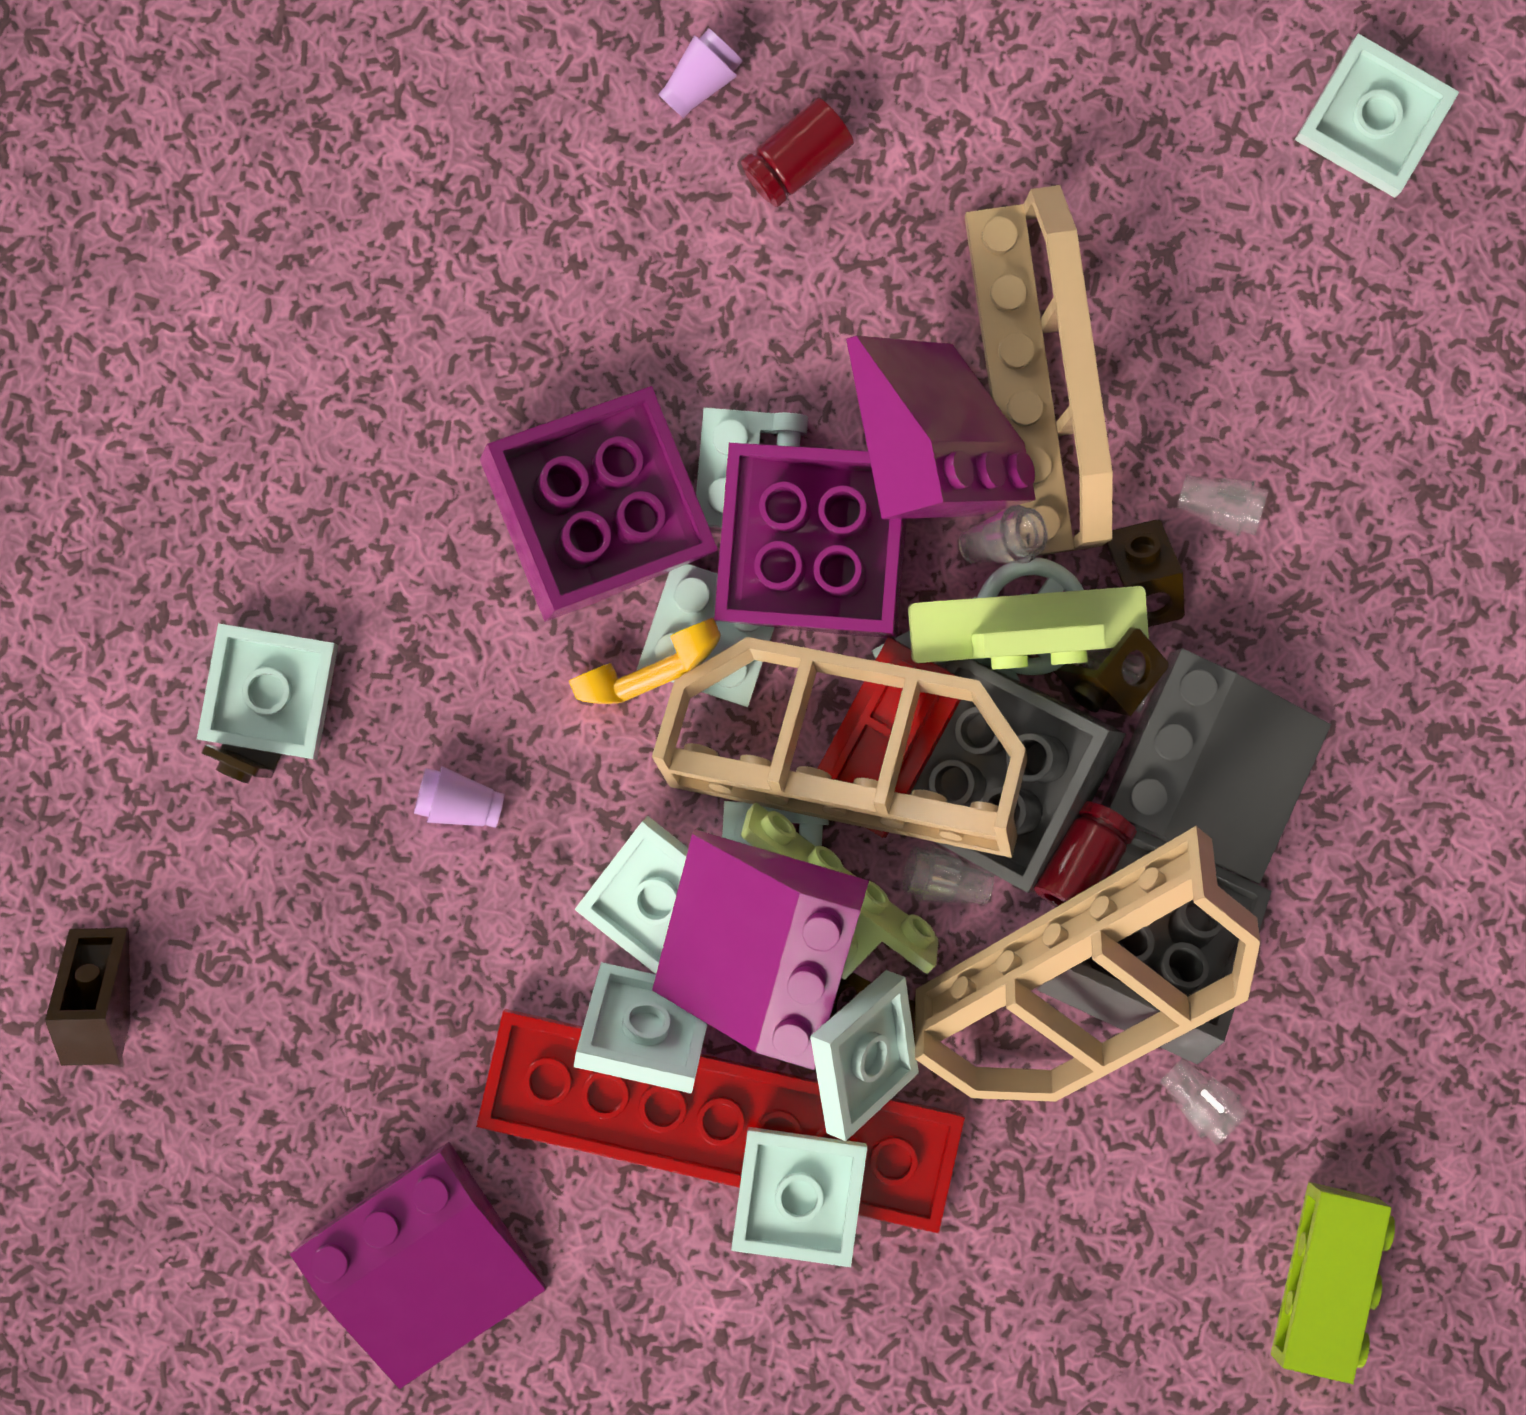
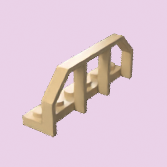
[965,185,1113,559]
[652,637,1027,858]
[915,826,1260,1102]

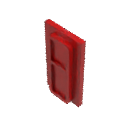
[817,637,961,838]

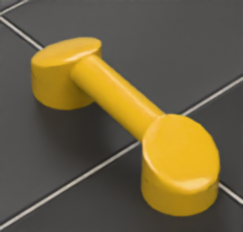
[568,617,721,704]

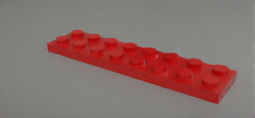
[476,1009,965,1234]

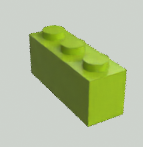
[1271,1182,1395,1384]

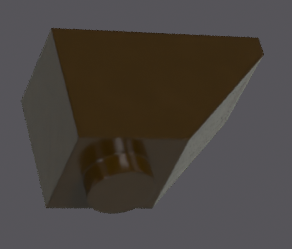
[45,928,130,1066]

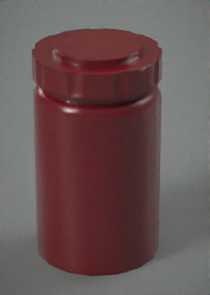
[741,98,854,207]
[1034,801,1137,908]

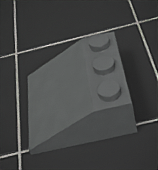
[1101,648,1331,884]
[910,659,1126,893]
[1037,828,1272,1065]

